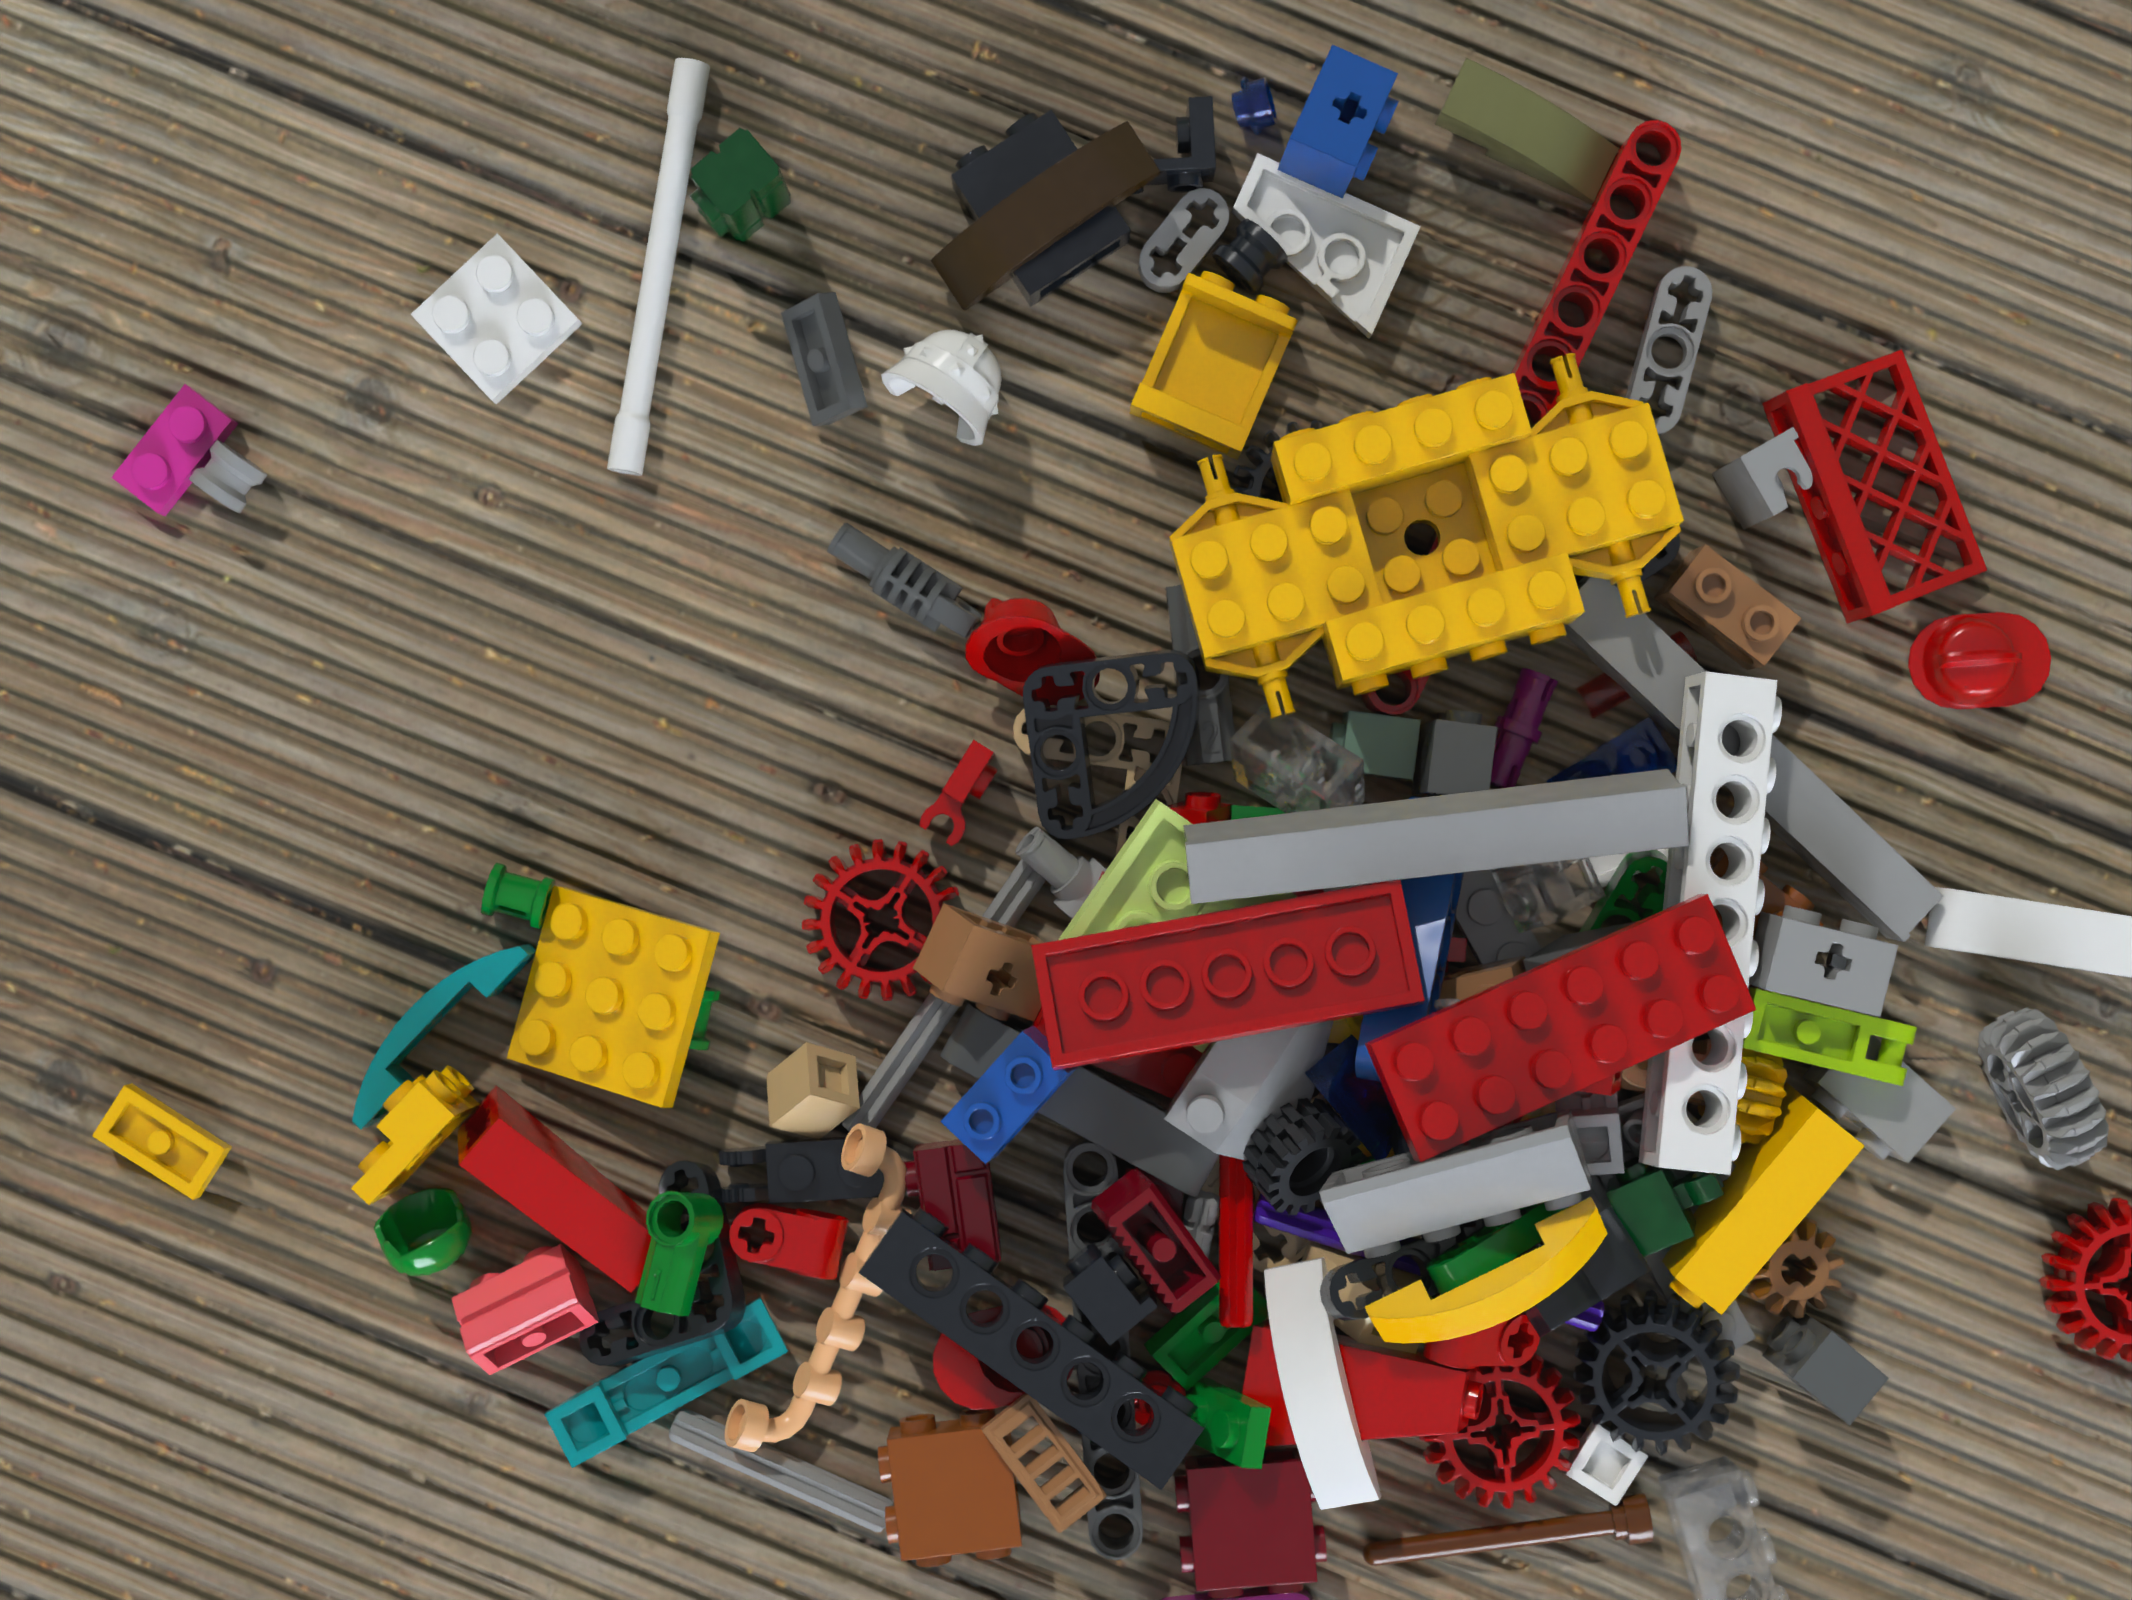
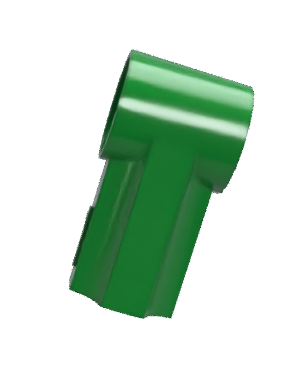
[635,1191,724,1316]

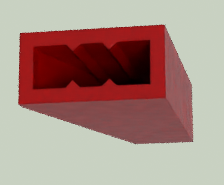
[458,1085,652,1293]
[1242,1319,1484,1447]

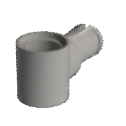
[1015,827,1107,919]

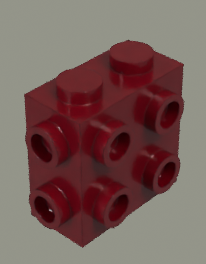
[1174,1448,1327,1598]

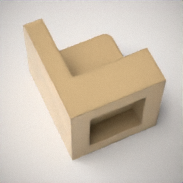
[767,1042,860,1139]

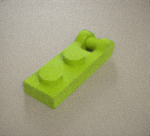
[1743,987,1917,1086]

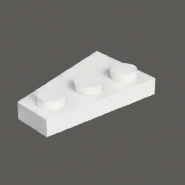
[1232,153,1421,339]

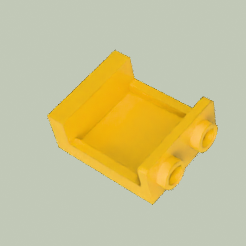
[1129,271,1298,460]

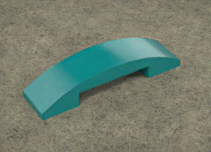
[352,944,536,1130]
[544,1297,789,1468]

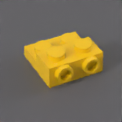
[351,1065,480,1205]

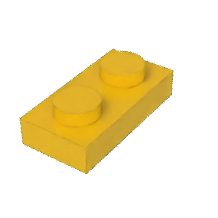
[92,1083,232,1200]

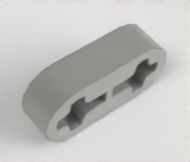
[1138,188,1229,293]

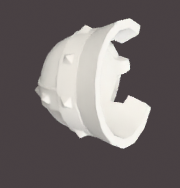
[881,330,1002,446]

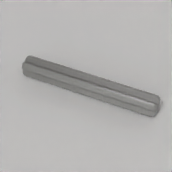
[669,1408,893,1532]

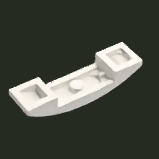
[1264,1257,1381,1510]

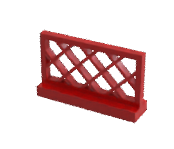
[1762,349,1988,624]

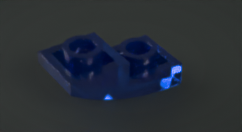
[1546,715,1677,783]

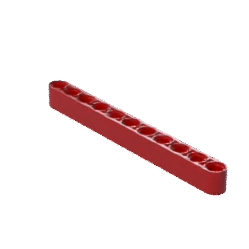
[1361,120,1682,716]

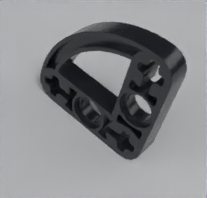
[1023,650,1200,839]

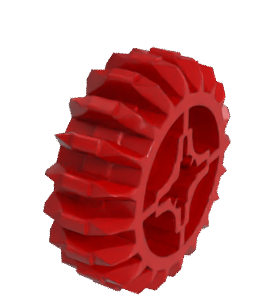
[802,839,959,1001]
[2039,1197,2132,1362]
[1418,1353,1581,1509]

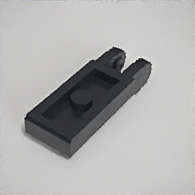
[719,1137,887,1204]

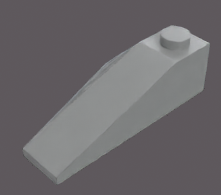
[1164,1020,1334,1161]

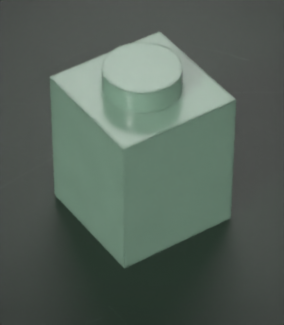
[1327,710,1421,781]

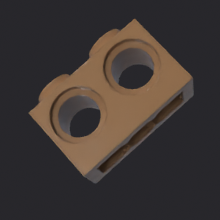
[1654,544,1801,670]

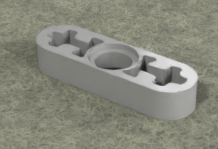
[1625,266,1713,436]

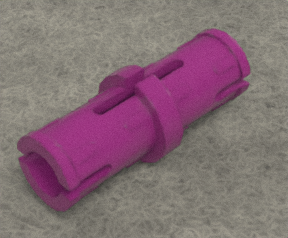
[1490,668,1558,788]

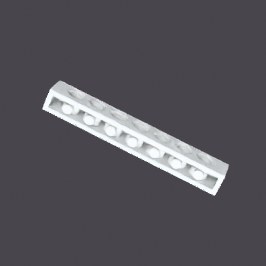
[1638,671,1782,1175]

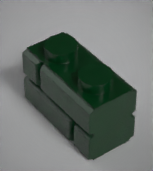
[689,128,791,242]

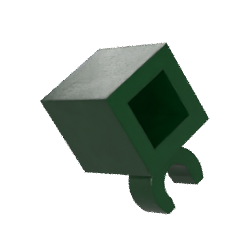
[1606,1156,1724,1257]

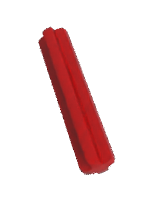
[1219,1155,1253,1328]

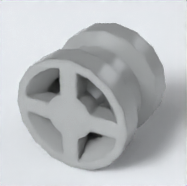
[189,440,267,513]

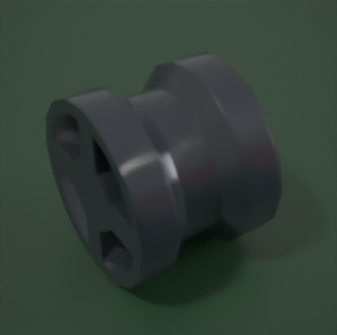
[1212,219,1288,295]

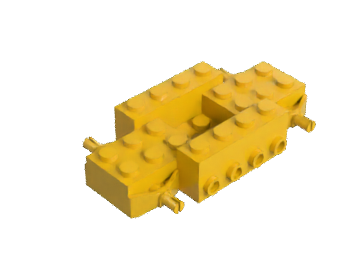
[1169,353,1684,719]

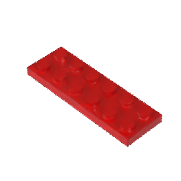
[1031,880,1425,1070]
[1365,894,1757,1162]

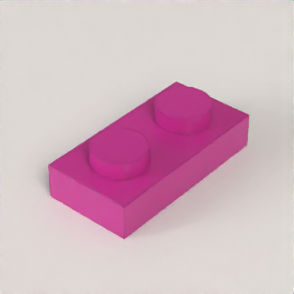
[111,384,238,517]

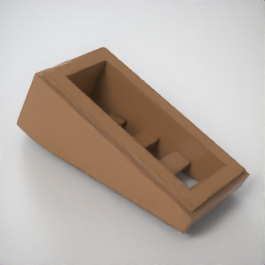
[980,1393,1107,1533]

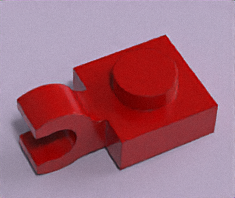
[919,739,998,846]

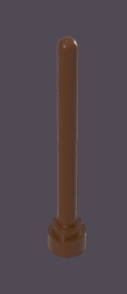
[1363,1493,1653,1566]

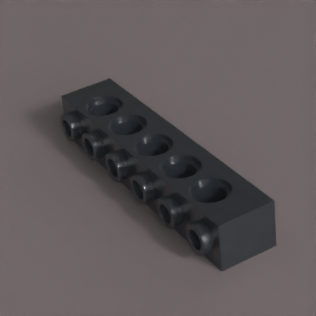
[859,1207,1204,1490]

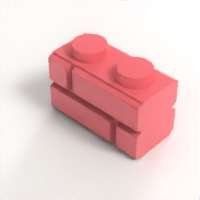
[451,1244,599,1375]

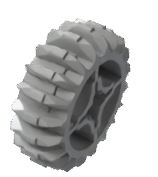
[1978,1007,2109,1171]

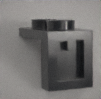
[1131,96,1216,195]

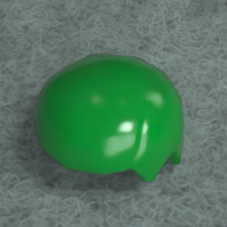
[374,1188,472,1276]

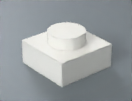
[1564,1422,1648,1506]

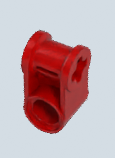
[729,1202,849,1280]
[1423,1293,1540,1369]

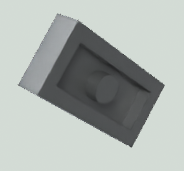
[781,292,868,426]

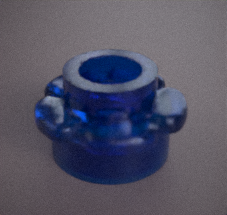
[1231,76,1277,135]

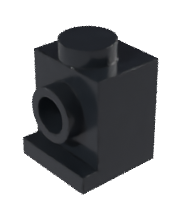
[1063,1242,1158,1346]

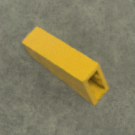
[1662,1082,1864,1315]

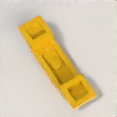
[1365,1197,1608,1344]

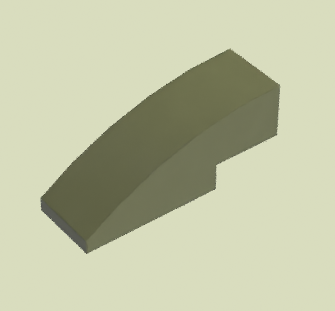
[1435,58,1619,205]

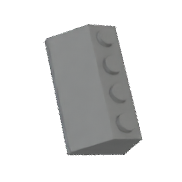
[1319,1108,1592,1258]

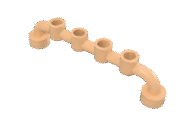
[725,1123,912,1452]

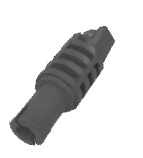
[827,522,982,638]

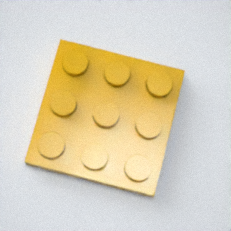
[507,886,720,1108]

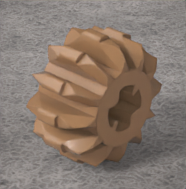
[1747,1217,1845,1318]

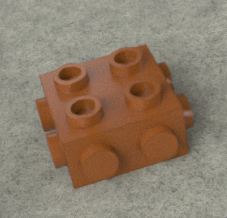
[878,1408,1023,1567]

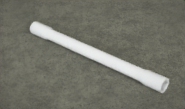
[607,58,710,476]

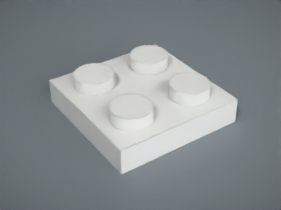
[411,233,582,404]

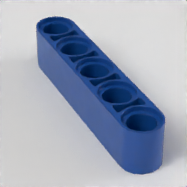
[1355,796,1464,1082]

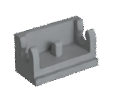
[1712,427,1813,529]

